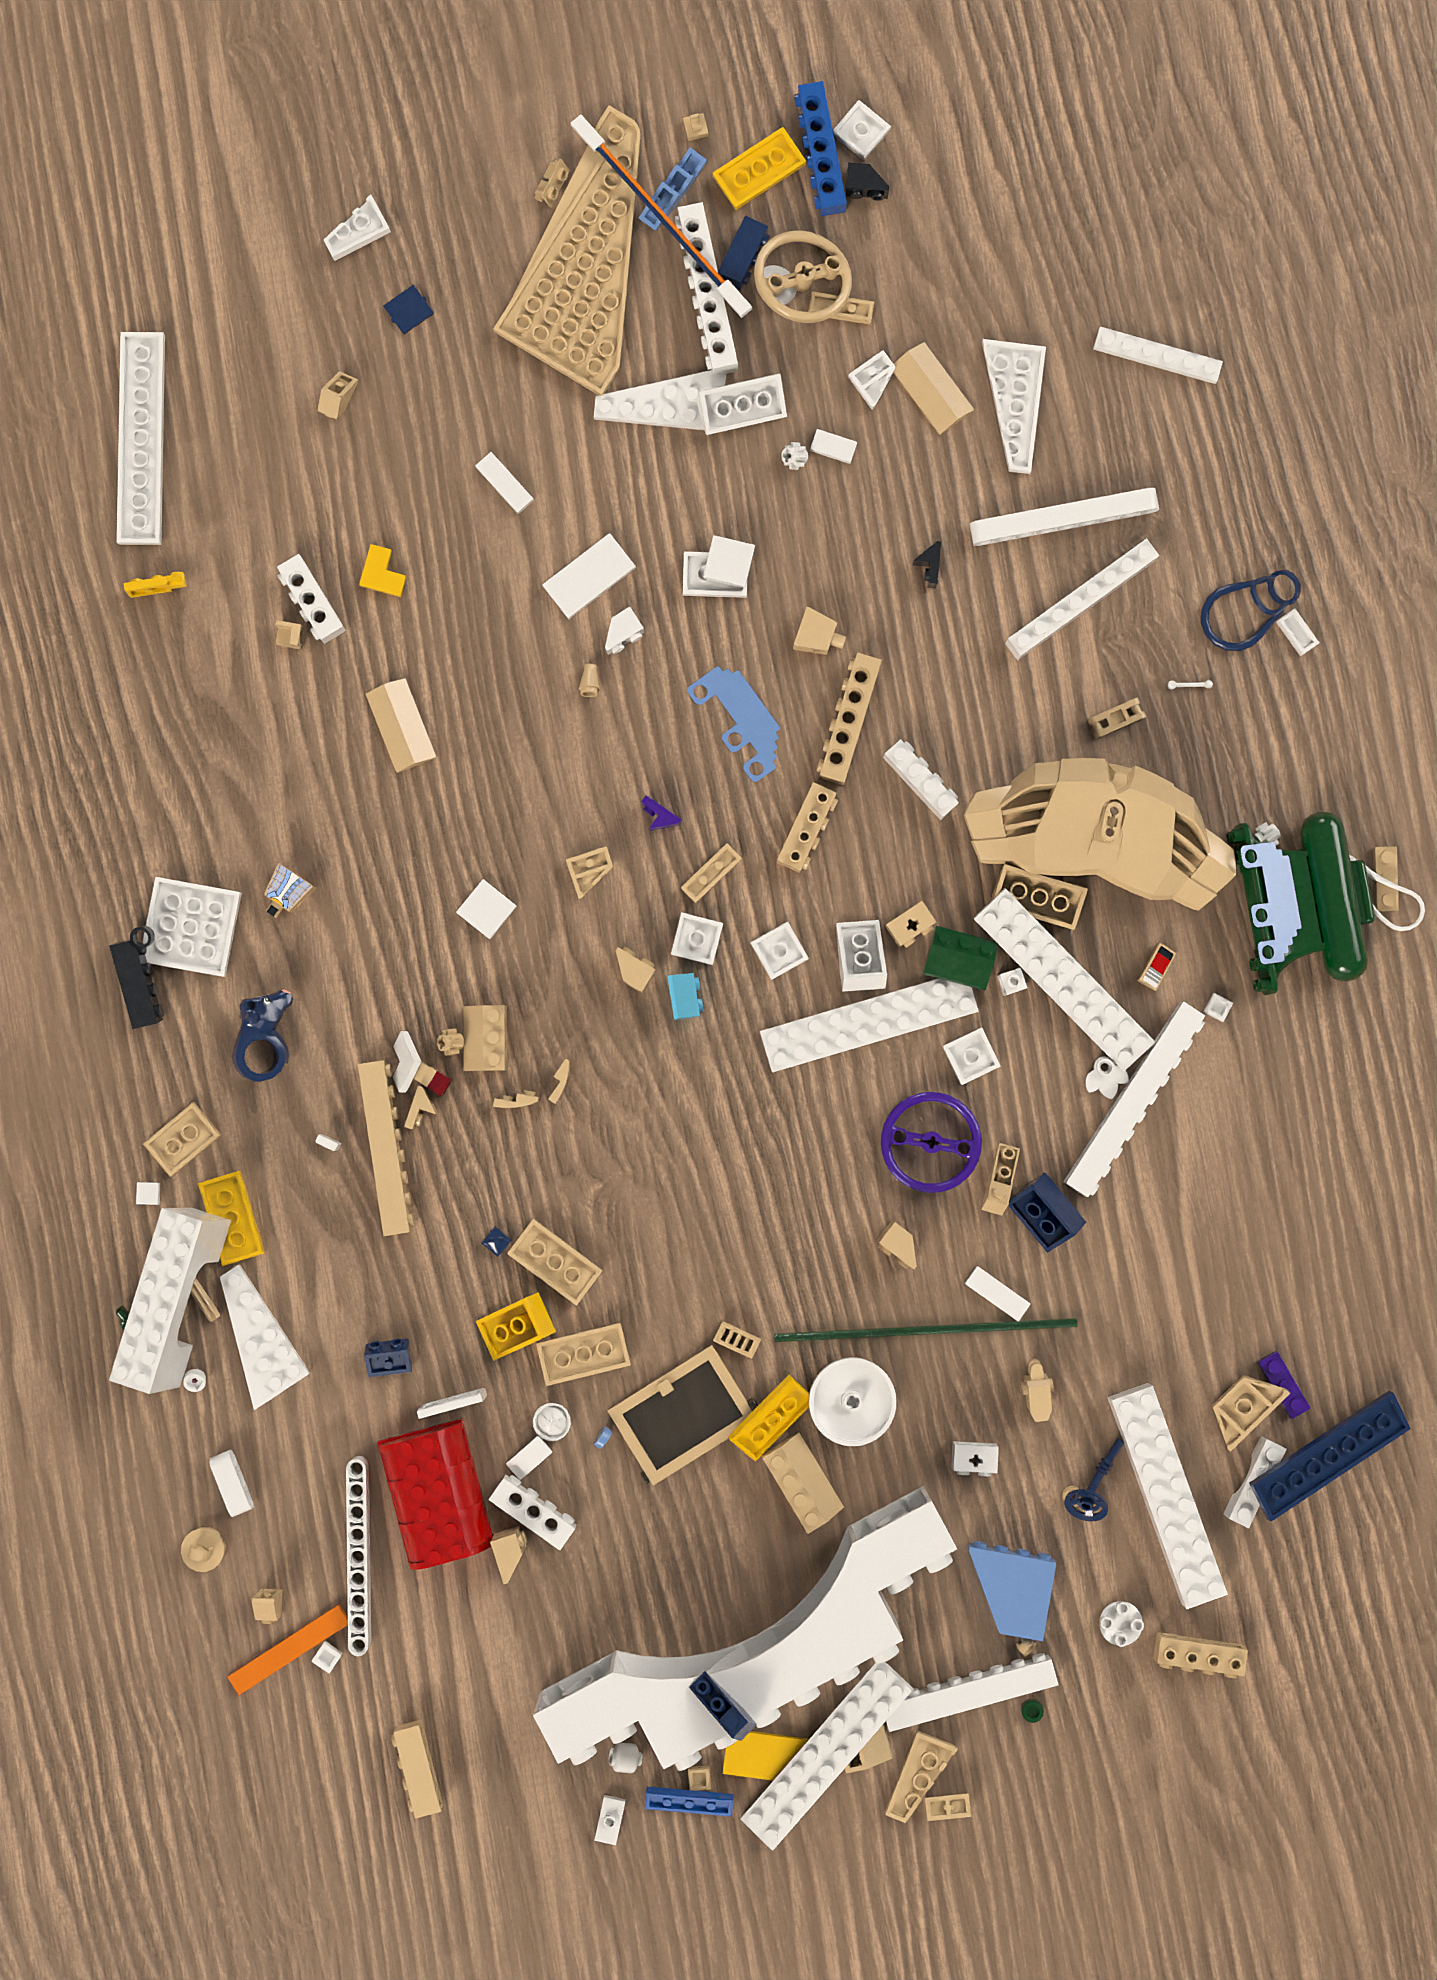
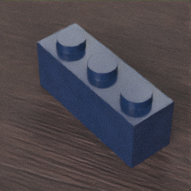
[718,216,770,290]

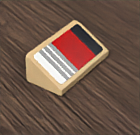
[1137,942,1176,991]

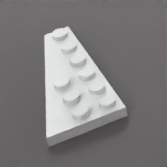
[982,339,1046,474]
[220,1265,310,1410]

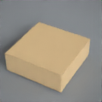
[688,1765,711,1791]

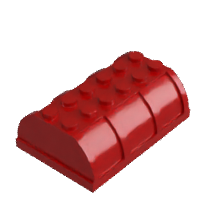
[377,1418,493,1570]

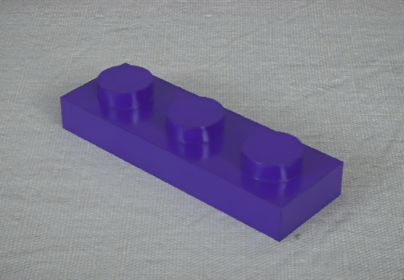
[1257,1351,1311,1419]

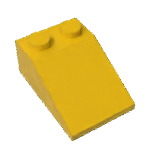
[476,1292,556,1361]

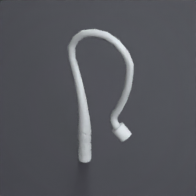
[1349,854,1425,931]

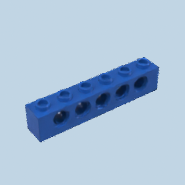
[794,81,847,216]

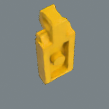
[124,572,187,598]

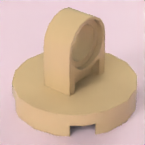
[181,1527,226,1572]

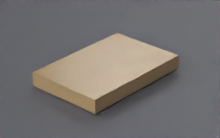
[143,1102,221,1177]

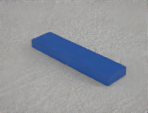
[645,1786,734,1817]

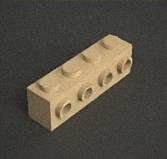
[777,782,838,873]
[1153,1632,1248,1678]
[391,1719,443,1819]

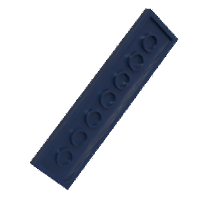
[1249,1391,1411,1522]

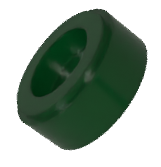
[1021,1699,1044,1723]

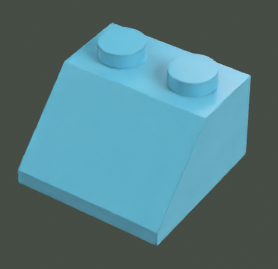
[667,973,704,1020]

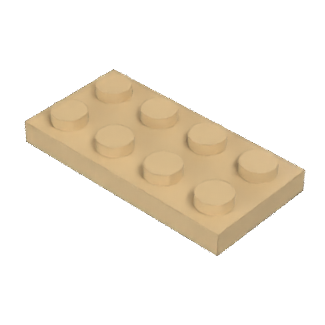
[507,1219,603,1306]
[536,1322,631,1386]

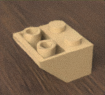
[616,946,656,994]
[876,1220,917,1269]
[845,1724,893,1773]

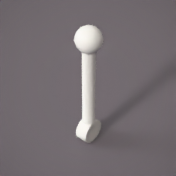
[1167,680,1213,690]

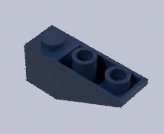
[689,1671,757,1741]

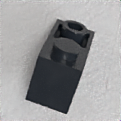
[845,162,889,201]

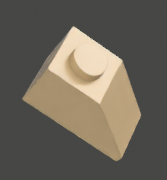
[317,371,358,419]
[252,1589,283,1624]

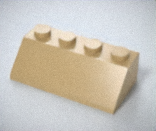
[990,864,1088,930]
[762,1432,844,1534]

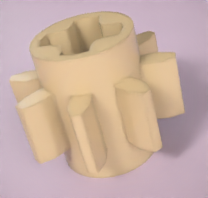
[437,1029,464,1056]

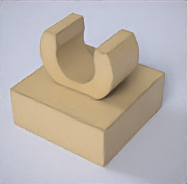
[683,113,708,141]

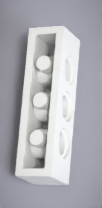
[277,554,346,644]
[489,1475,576,1550]

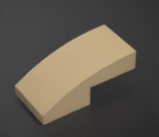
[548,1059,571,1104]

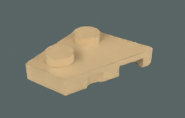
[566,846,613,899]

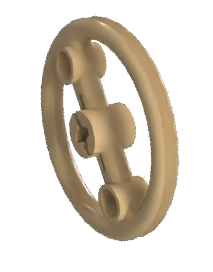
[754,231,852,323]

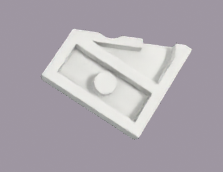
[848,350,895,409]

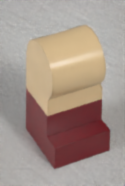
[414,1062,453,1096]

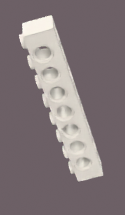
[675,202,738,376]

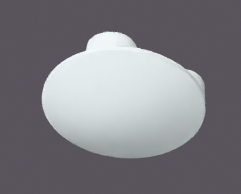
[1099,1601,1144,1647]

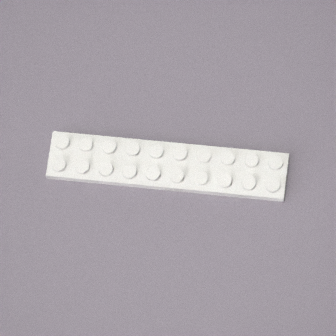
[117,332,165,545]
[974,888,1155,1072]
[760,979,979,1073]
[741,1662,913,1851]

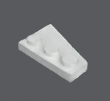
[324,195,391,261]

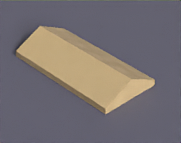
[893,342,974,435]
[366,678,437,773]

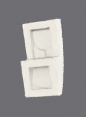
[506,1435,553,1480]

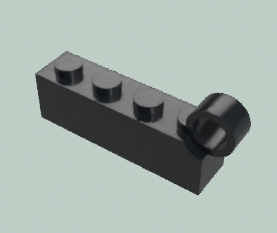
[109,925,164,1029]

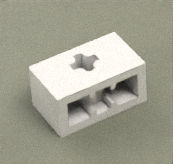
[951,1441,998,1476]

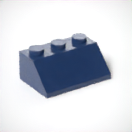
[1008,1172,1087,1253]

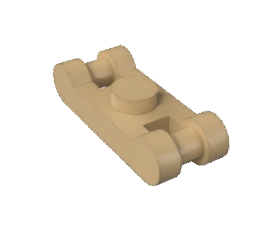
[1087,697,1146,739]

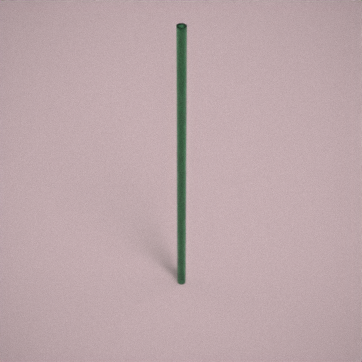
[774,1318,1078,1342]

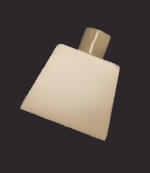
[793,607,846,655]

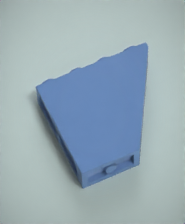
[967,1541,1056,1641]

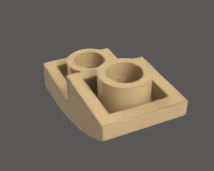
[493,1090,540,1108]

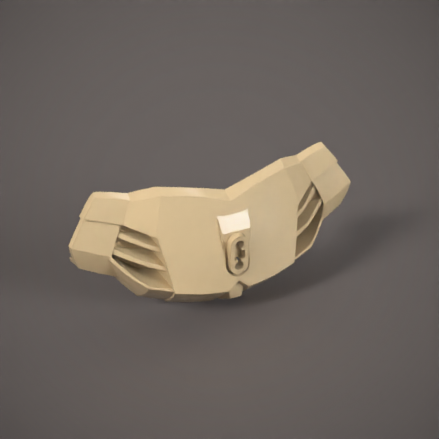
[964,758,1236,911]

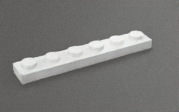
[1093,327,1223,384]

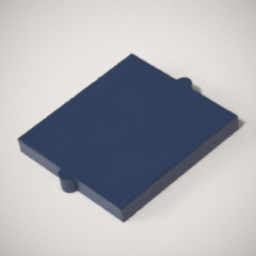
[383,285,434,335]

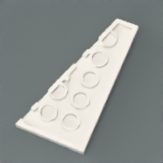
[594,370,726,430]

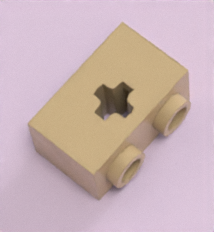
[885,901,936,948]

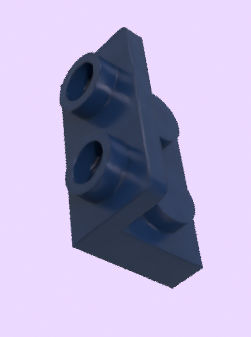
[364,1338,412,1377]

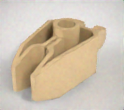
[1021,1358,1054,1422]

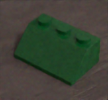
[923,926,998,991]

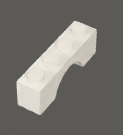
[1223,1436,1287,1528]

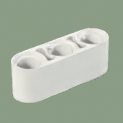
[209,1450,254,1517]

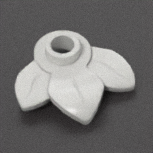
[1086,1057,1129,1099]

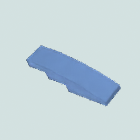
[639,147,708,231]

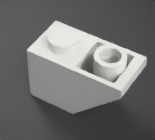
[605,607,644,655]

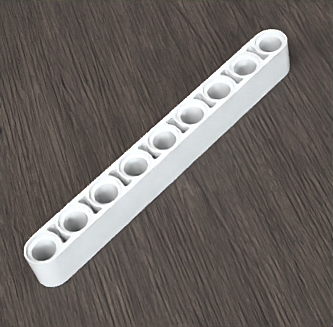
[969,488,1160,546]
[346,1456,371,1656]

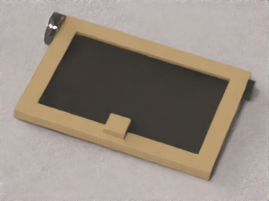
[608,1345,758,1486]

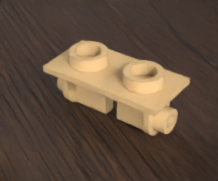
[535,158,570,207]

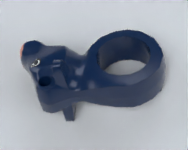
[232,989,293,1082]

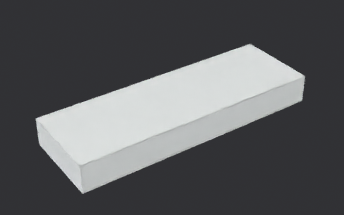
[475,452,534,514]
[965,1266,1030,1321]

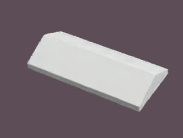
[699,374,787,435]

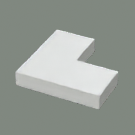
[393,1031,421,1092]

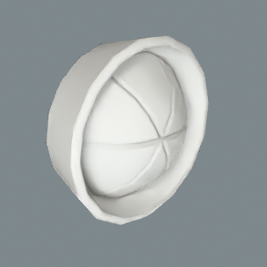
[533,1403,571,1441]

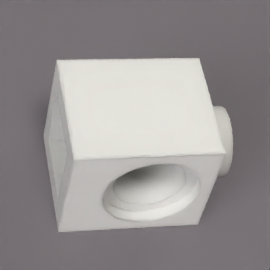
[997,968,1027,996]

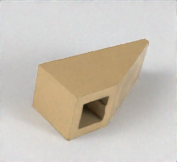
[981,1143,1020,1216]

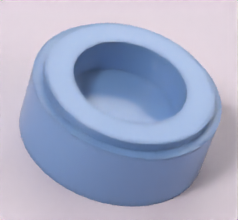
[593,1426,612,1449]

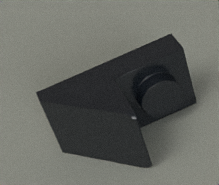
[912,541,941,589]

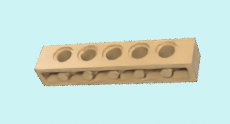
[817,652,882,785]

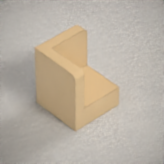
[275,620,305,649]

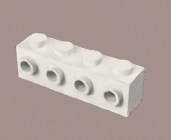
[883,739,959,820]

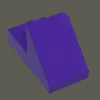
[641,795,682,831]

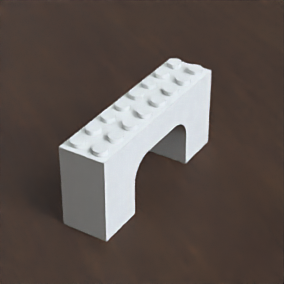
[109,1208,231,1394]

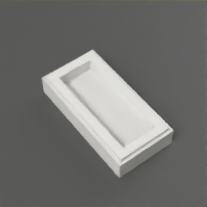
[810,429,857,464]
[1276,609,1319,656]

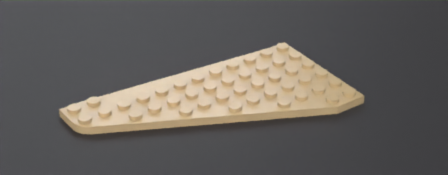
[493,105,641,396]

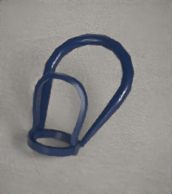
[1200,570,1301,651]

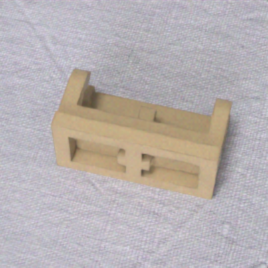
[924,1793,971,1821]

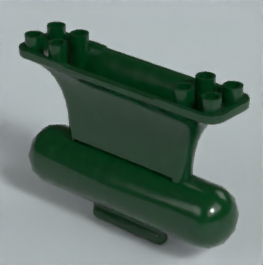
[1226,812,1375,995]

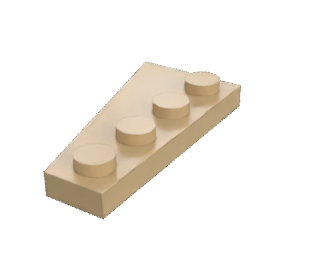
[885,1730,958,1823]

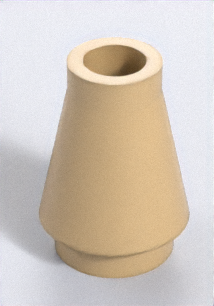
[579,664,600,697]

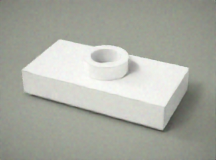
[594,1795,626,1845]

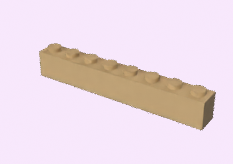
[358,1060,415,1236]

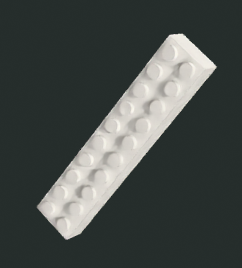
[1107,1383,1228,1609]

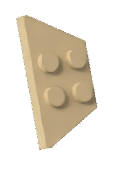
[1212,1375,1290,1452]

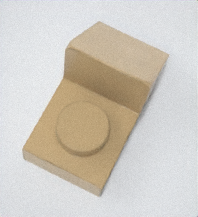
[404,1086,438,1130]

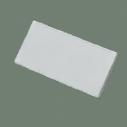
[542,533,636,620]

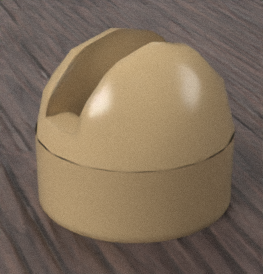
[1017,1638,1036,1656]

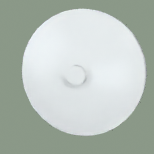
[809,1357,896,1446]

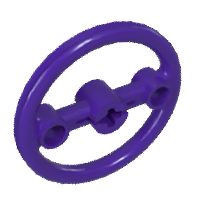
[881,1092,982,1193]

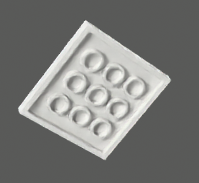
[143,877,242,977]

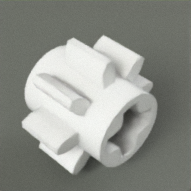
[782,442,808,470]
[1253,822,1281,846]

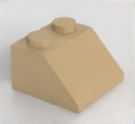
[490,1526,528,1584]

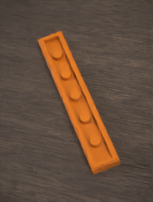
[228,1604,348,1695]

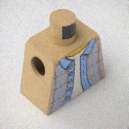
[264,863,316,918]

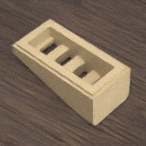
[713,1320,761,1359]

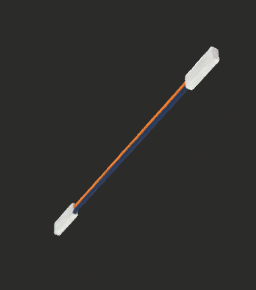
[571,115,752,318]

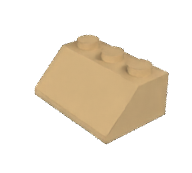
[463,1005,507,1071]

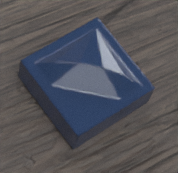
[481,1226,512,1257]

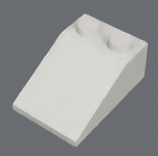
[836,920,887,992]

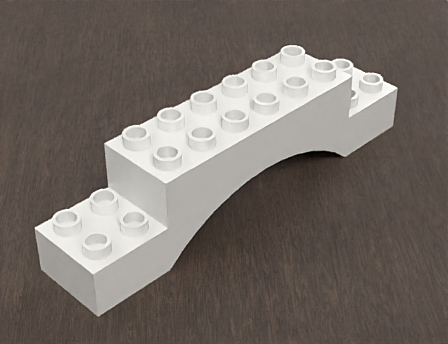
[533,1486,957,1771]

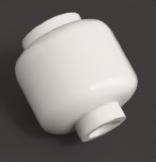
[609,1742,642,1773]

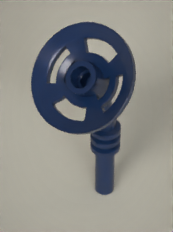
[1064,1437,1124,1522]

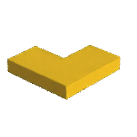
[359,544,407,597]

